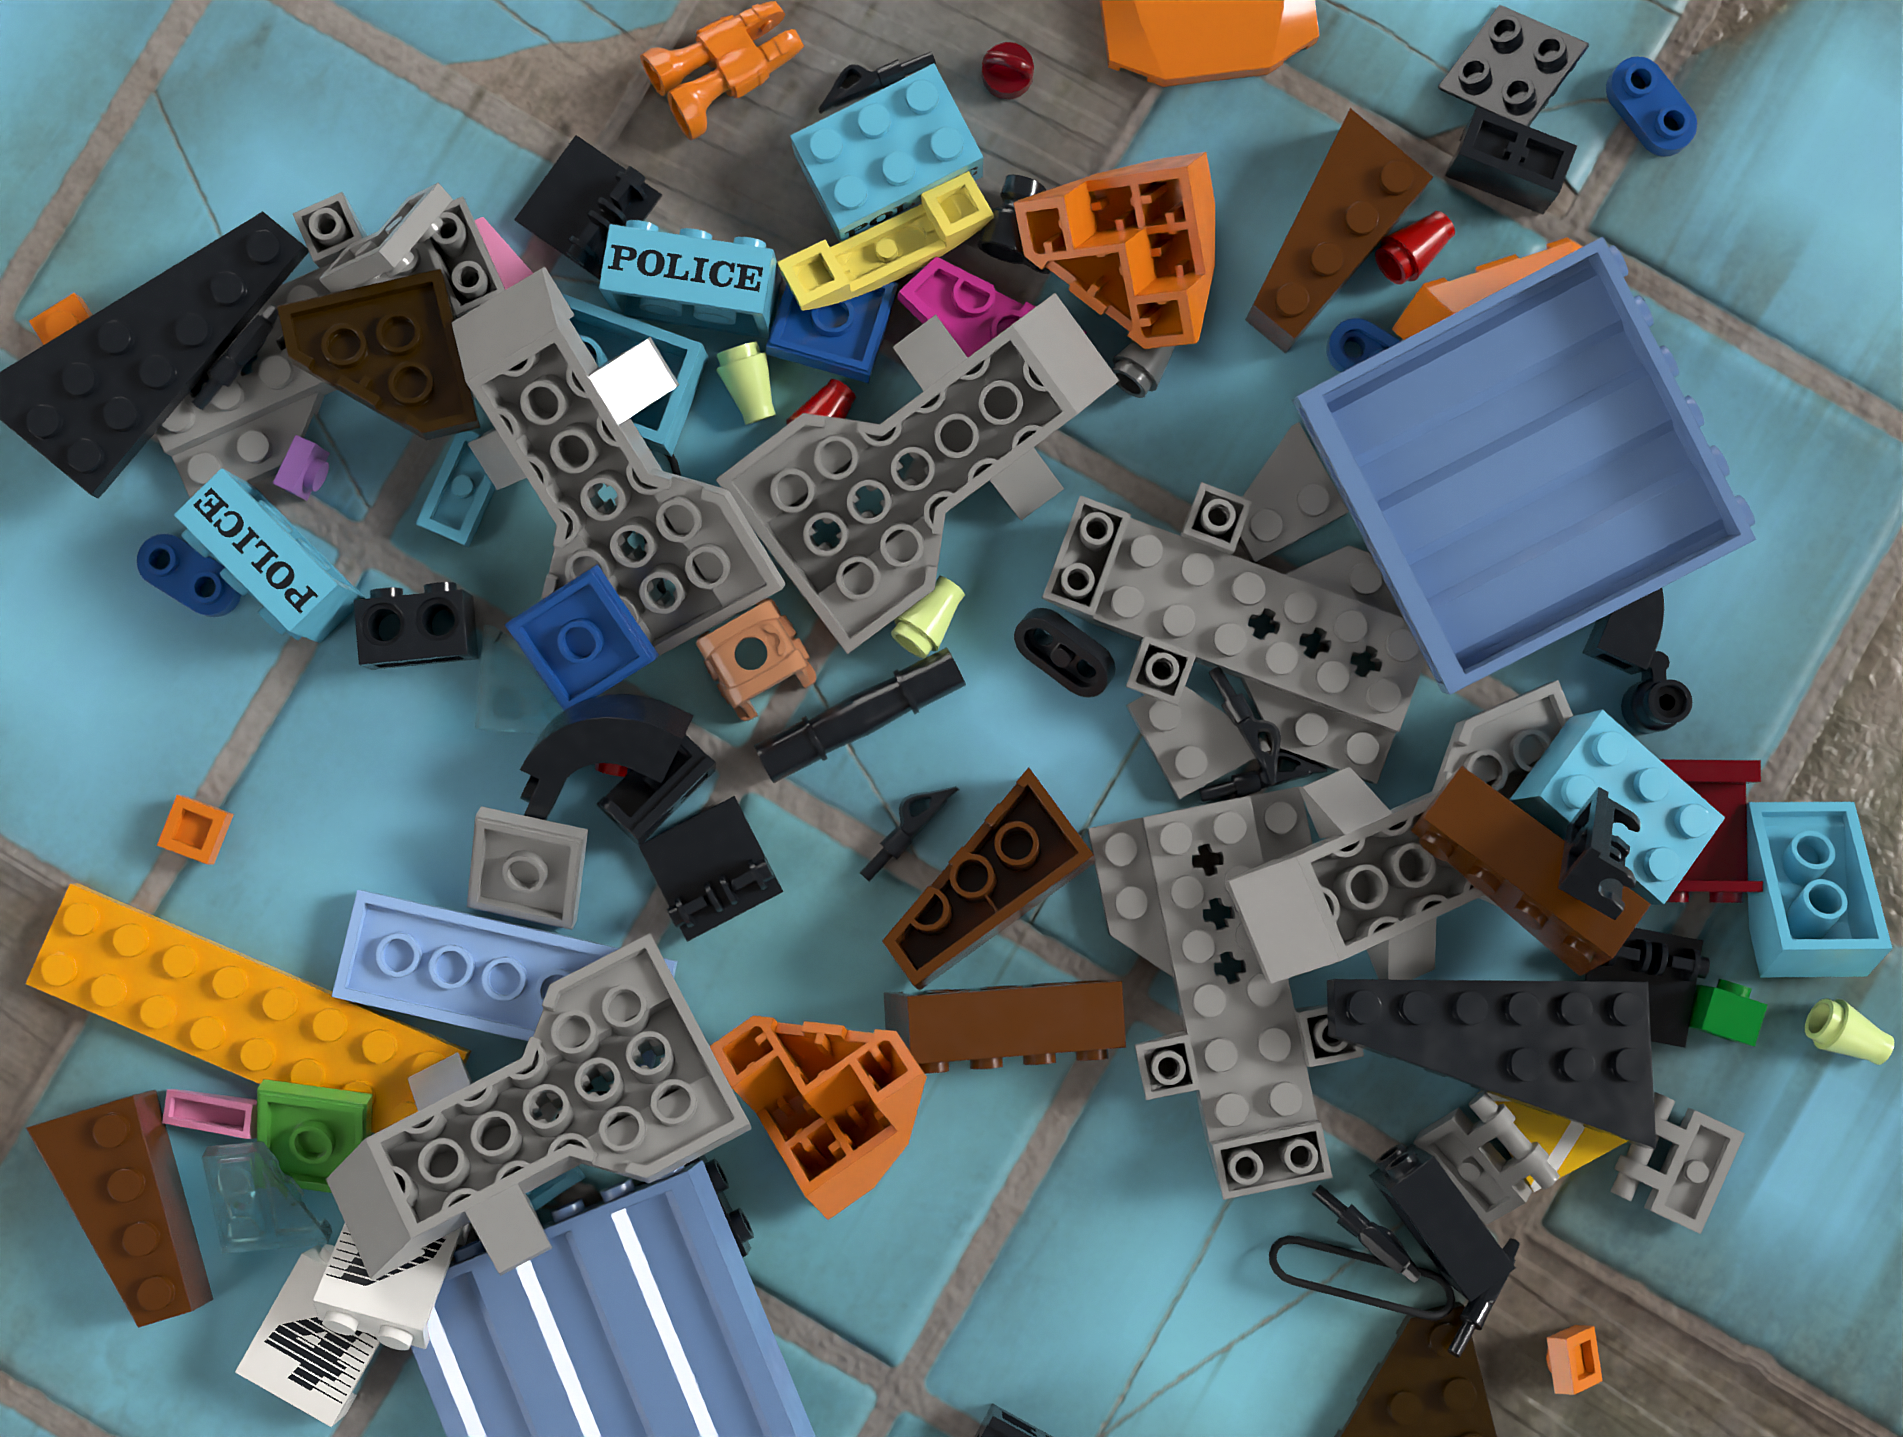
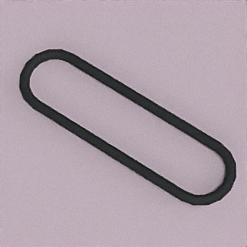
[1269,1235,1455,1320]

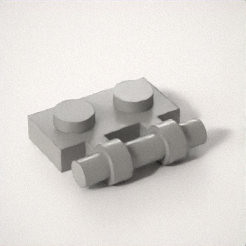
[1413,1091,1560,1225]
[1610,1092,1745,1234]

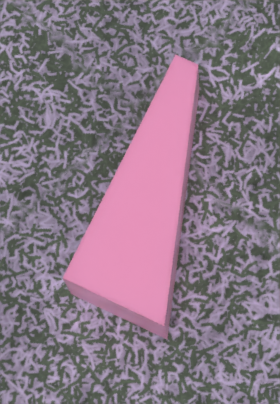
[475,217,533,290]
[162,1089,257,1139]

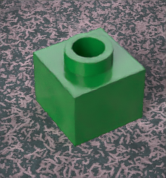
[1689,979,1768,1047]

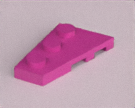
[897,256,1087,358]

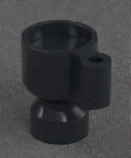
[978,174,1051,274]
[1621,651,1693,734]

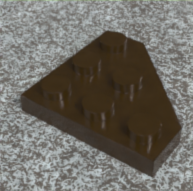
[277,269,481,441]
[1334,1301,1497,1437]

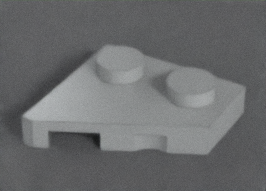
[1238,422,1349,563]
[1126,686,1271,800]

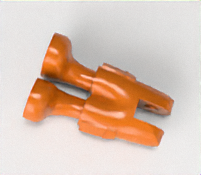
[640,1,804,141]

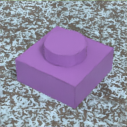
[273,435,330,501]

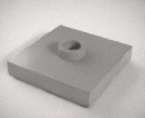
[467,806,588,930]

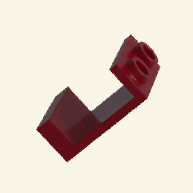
[1659,759,1763,903]

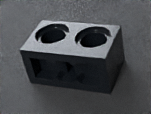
[353,582,479,670]

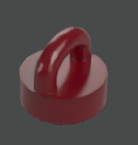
[981,42,1034,100]

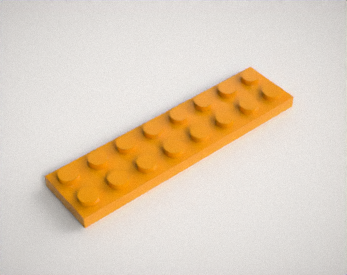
[25,883,471,1133]

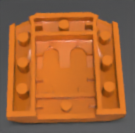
[1100,0,1319,87]

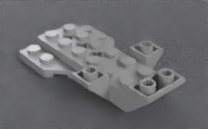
[156,192,505,498]
[452,267,786,657]
[715,293,1119,654]
[1042,482,1425,784]
[1225,680,1573,984]
[1087,786,1364,1200]
[326,934,751,1281]

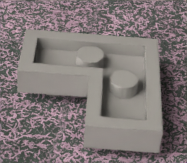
[319,183,453,293]

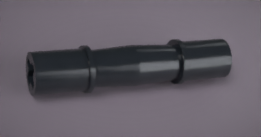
[754,647,966,783]

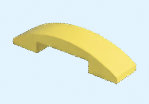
[777,171,994,311]

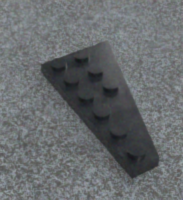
[0,211,309,499]
[1327,979,1656,1149]

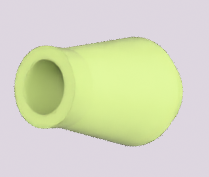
[716,341,776,425]
[891,576,965,658]
[1805,998,1894,1065]

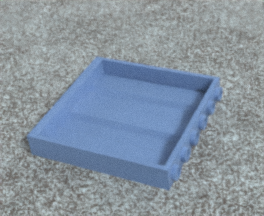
[1292,237,1756,695]
[410,1160,816,1437]

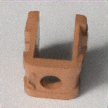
[696,598,817,721]

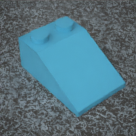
[1747,802,1892,978]

